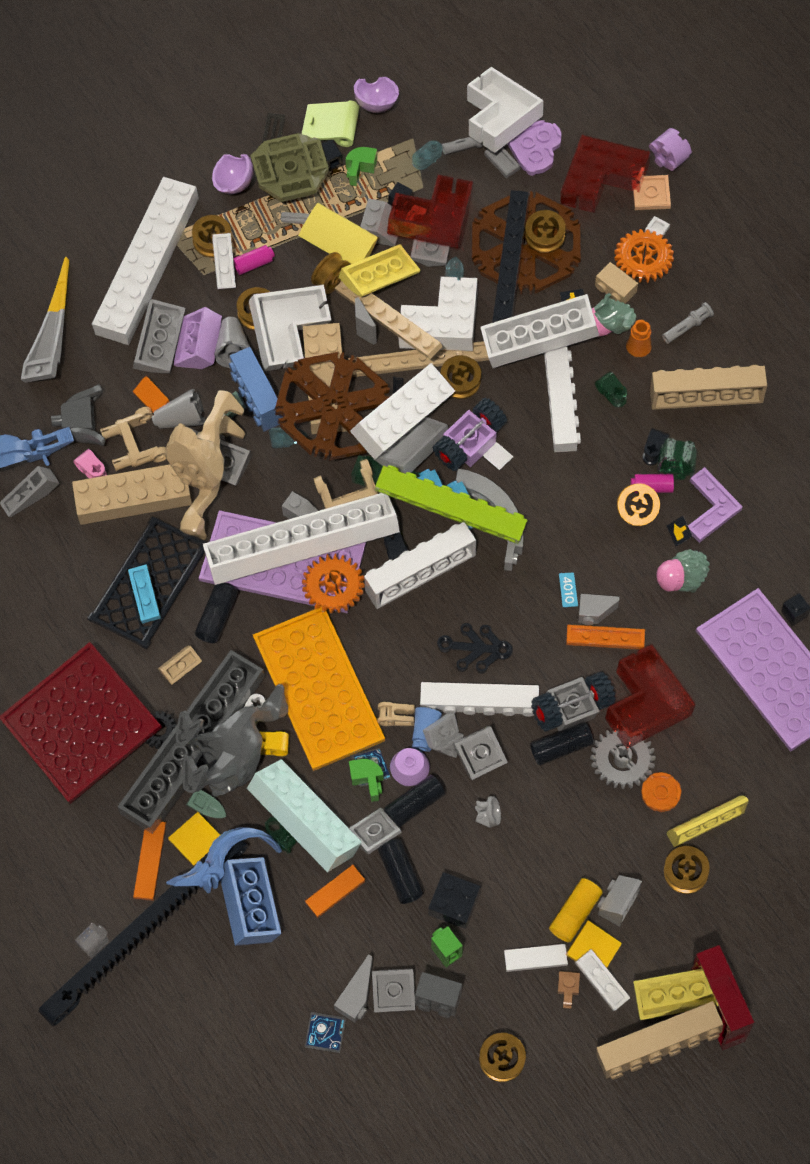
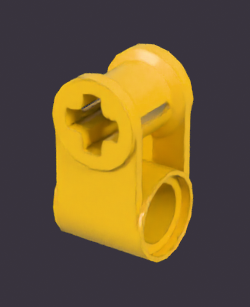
[260,732,289,756]

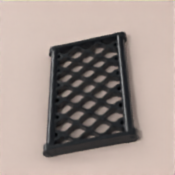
[87,516,207,649]

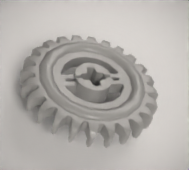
[590,726,656,789]

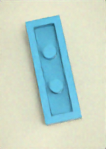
[128,565,161,624]

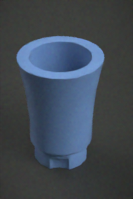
[412,707,442,752]

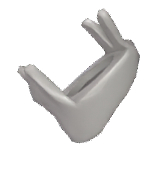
[475,796,501,828]

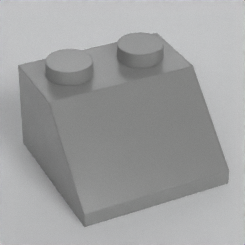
[360,198,404,247]
[597,875,642,927]

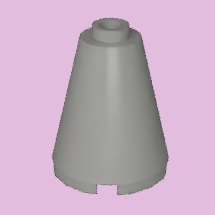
[214,317,250,368]
[152,389,206,429]

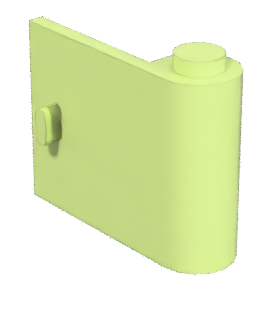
[302,101,360,147]

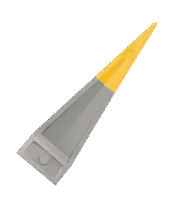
[21,257,69,383]

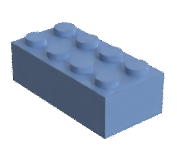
[229,347,283,431]
[220,857,281,946]

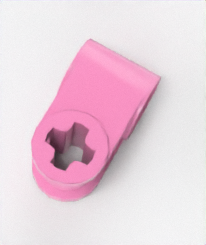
[73,449,107,479]

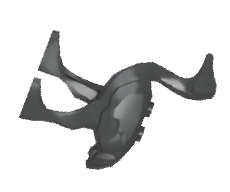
[176,684,288,796]

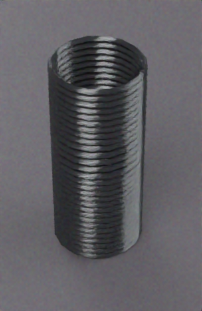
[194,583,238,644]
[530,722,594,766]
[383,775,445,828]
[378,839,424,904]

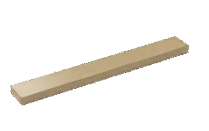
[349,341,489,377]

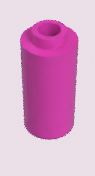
[233,245,275,275]
[631,474,674,493]

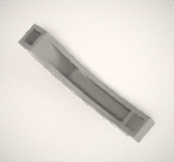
[456,469,523,571]

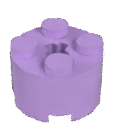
[649,128,692,171]

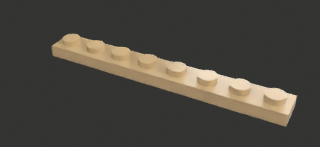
[335,281,443,359]

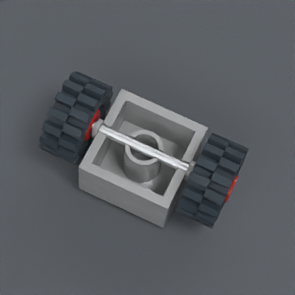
[531,672,616,732]

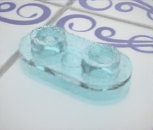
[412,141,442,170]

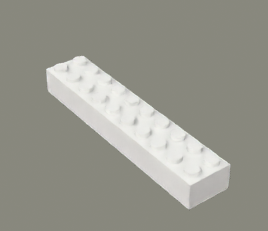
[92,177,199,345]
[203,493,400,585]

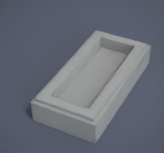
[484,147,520,178]

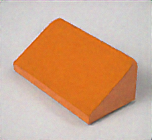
[133,376,170,414]

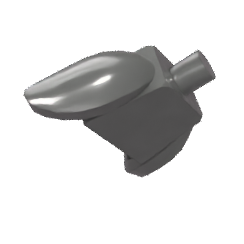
[51,384,105,446]

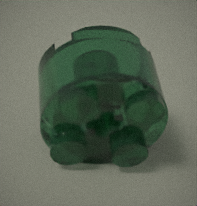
[657,438,698,480]

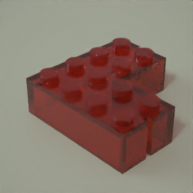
[560,135,650,213]
[387,175,473,248]
[605,644,696,749]

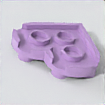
[507,120,561,176]

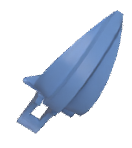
[0,427,74,468]
[166,827,282,893]

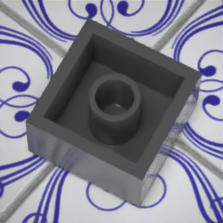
[415,972,462,1018]

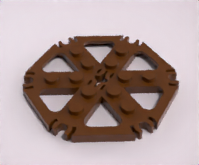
[472,191,581,294]
[274,352,390,461]

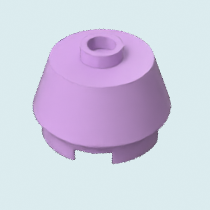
[390,748,430,786]

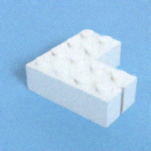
[467,67,543,153]
[398,277,478,351]
[249,285,331,371]

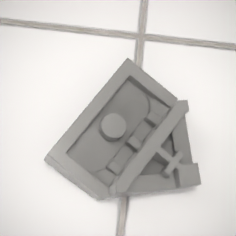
[423,713,464,758]

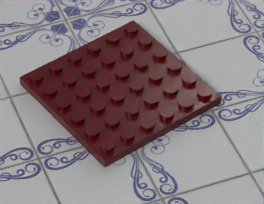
[0,642,162,804]

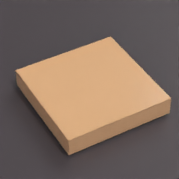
[632,175,671,210]

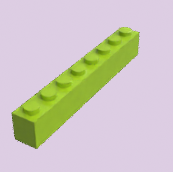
[375,465,527,544]

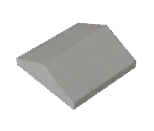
[411,226,452,267]
[355,297,377,345]
[349,808,402,854]
[372,969,415,1012]

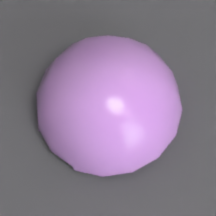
[354,77,399,113]
[212,155,254,194]

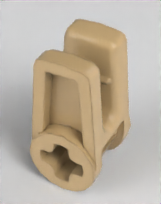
[377,702,415,726]

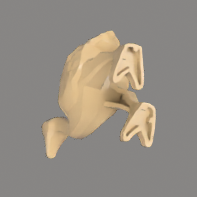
[165,390,245,540]

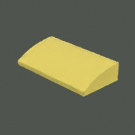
[298,203,379,264]
[339,244,420,297]
[667,796,749,847]
[633,969,718,1020]

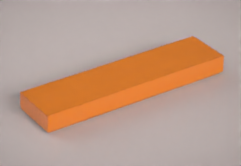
[566,625,645,650]
[133,822,166,901]

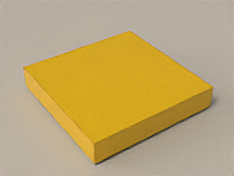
[168,812,220,866]
[566,920,622,968]

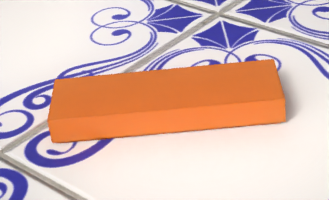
[305,865,365,918]

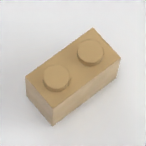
[595,262,638,304]

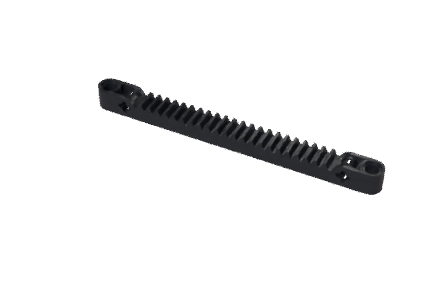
[38,840,248,1027]

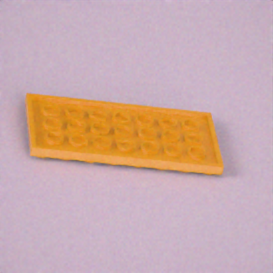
[253,607,385,771]

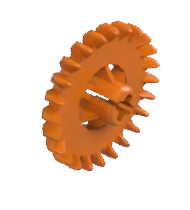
[614,229,674,283]
[302,553,365,614]

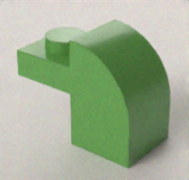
[346,147,377,186]
[349,759,384,802]

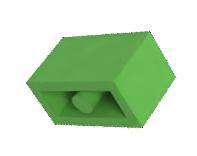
[431,926,463,968]

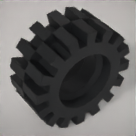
[145,711,176,749]

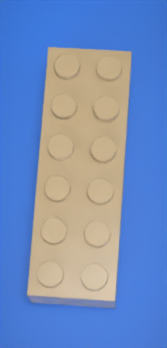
[303,323,346,434]
[650,365,767,409]
[72,464,192,525]
[596,1001,723,1080]

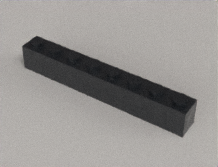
[492,190,529,323]

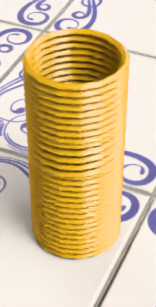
[549,878,603,942]

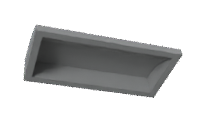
[375,417,448,473]

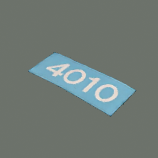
[559,573,578,607]

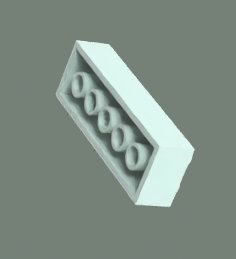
[247,759,362,872]

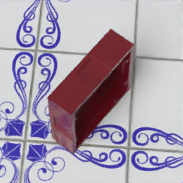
[690,945,755,1051]

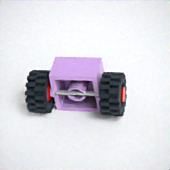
[432,398,507,471]

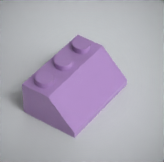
[174,307,222,369]

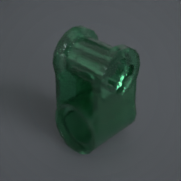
[594,371,627,408]
[265,817,298,854]

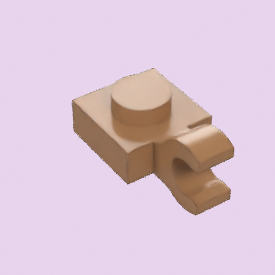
[558,971,580,1009]

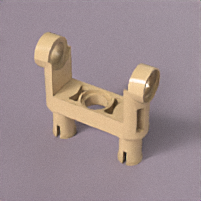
[100,407,167,471]
[313,459,378,509]

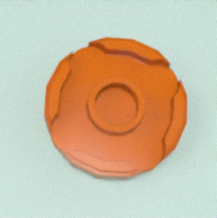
[641,772,681,812]

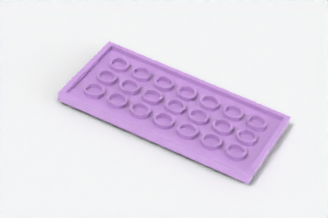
[199,510,366,613]
[696,588,810,752]

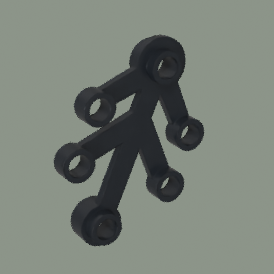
[437,623,513,674]

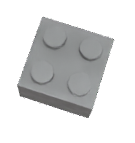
[453,726,508,780]

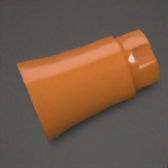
[626,320,652,357]

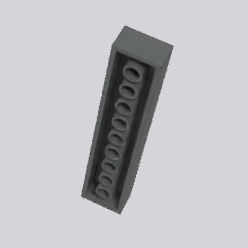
[118,650,265,834]

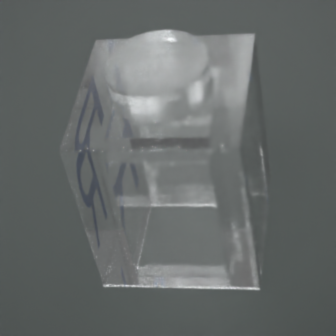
[75,923,109,958]

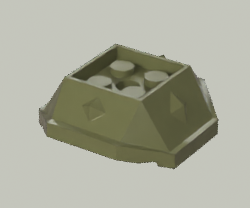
[250,133,329,202]

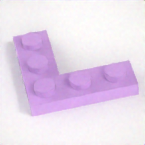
[688,467,742,543]

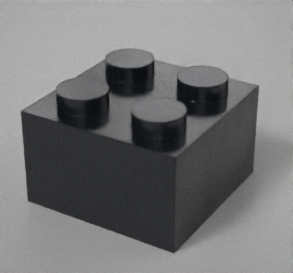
[428,872,481,929]

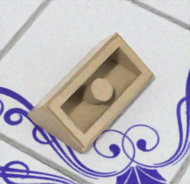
[158,645,202,685]

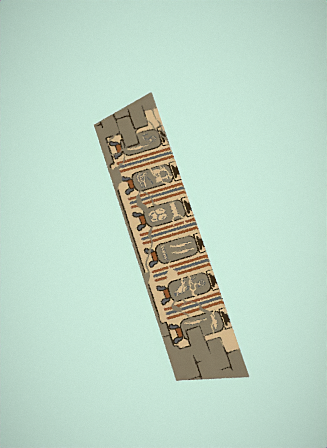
[177,138,423,275]

